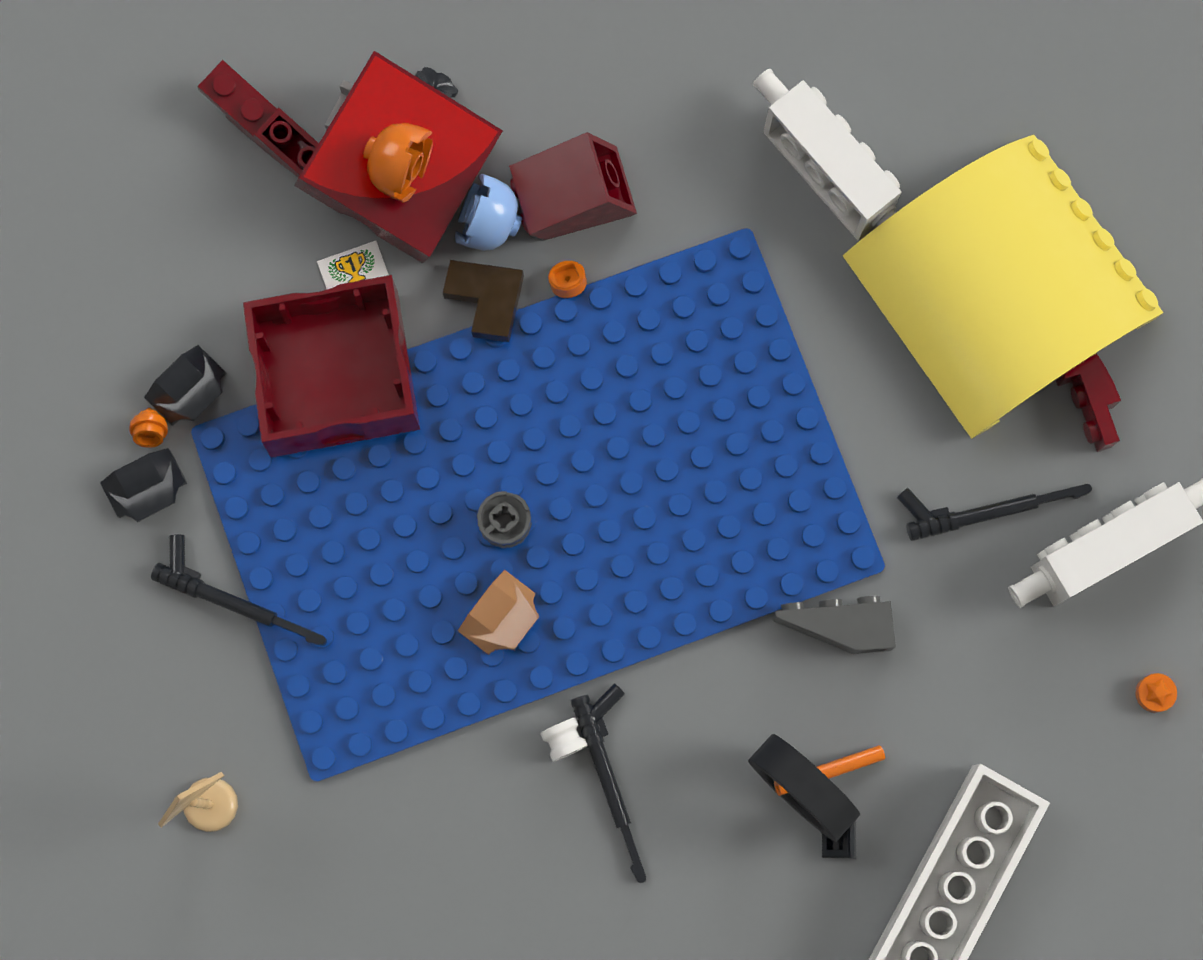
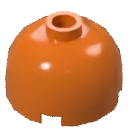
[364,123,433,202]

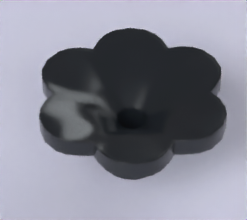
[415,67,458,98]

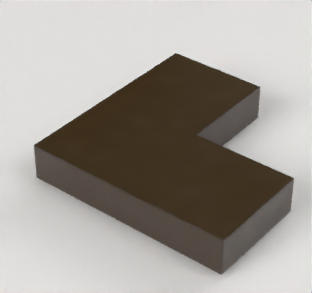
[443,260,524,342]

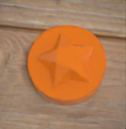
[548,261,587,298]
[1135,673,1177,713]

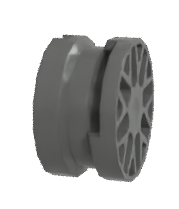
[477,491,532,548]

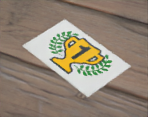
[317,241,389,289]

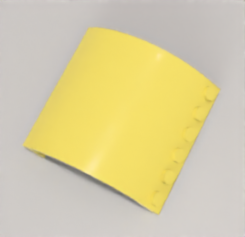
[842,134,1164,439]

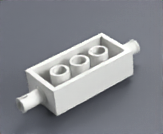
[753,69,902,241]
[1008,478,1203,608]

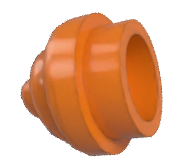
[129,408,168,448]

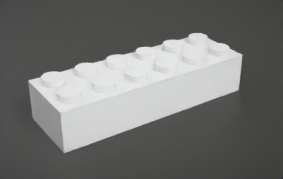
[869,763,1050,960]

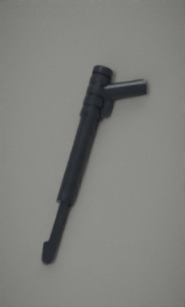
[897,484,1092,541]
[151,534,327,646]
[571,683,646,883]

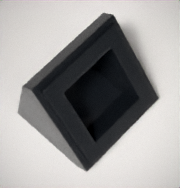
[822,821,856,858]

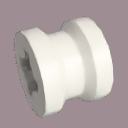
[540,718,588,762]

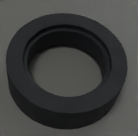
[748,734,860,842]

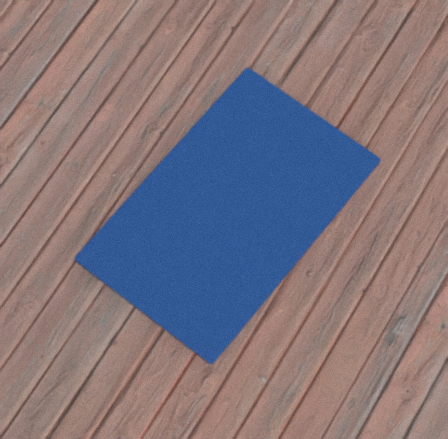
[191,228,885,782]

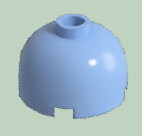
[455,174,522,251]

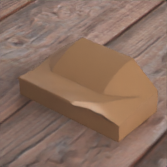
[458,570,539,655]

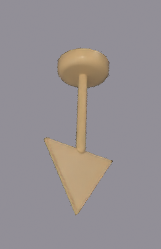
[158,772,238,832]

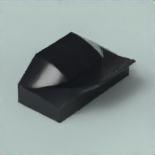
[144,345,227,426]
[100,448,187,522]

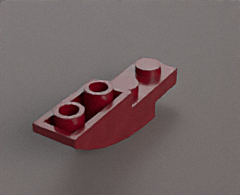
[197,59,319,178]
[1056,353,1121,452]

